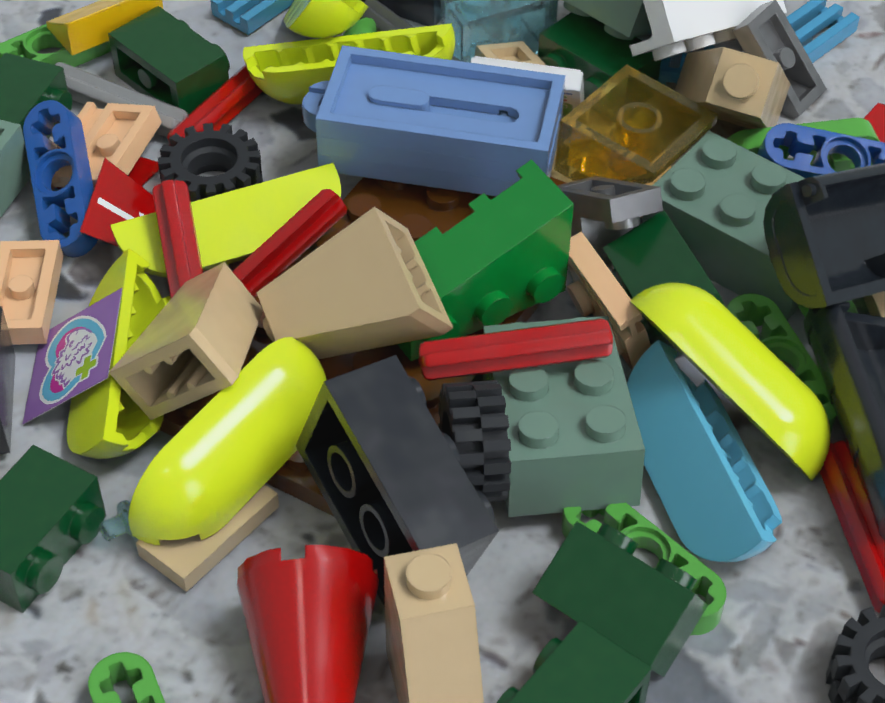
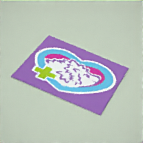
[22,288,122,425]

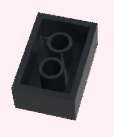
[296,355,499,607]

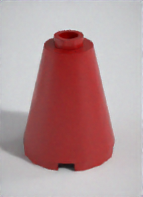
[237,545,379,703]

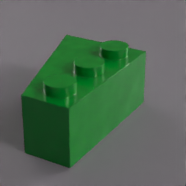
[397,159,574,361]

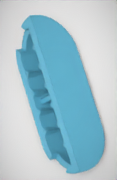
[627,340,782,563]

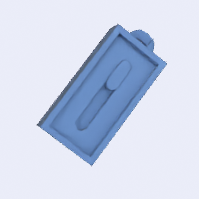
[302,45,566,196]

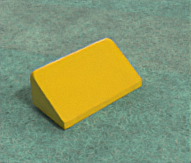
[46,0,163,56]

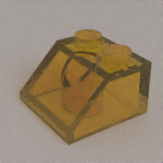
[554,65,718,184]

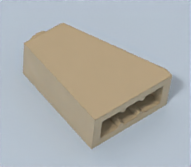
[670,47,790,129]
[257,207,453,359]
[109,262,263,420]
[384,543,484,703]

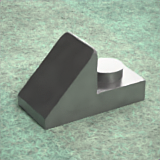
[732,0,827,118]
[557,176,663,259]

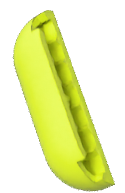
[284,0,369,38]
[243,23,455,105]
[110,163,341,278]
[67,248,171,459]
[630,283,831,482]
[128,337,327,545]

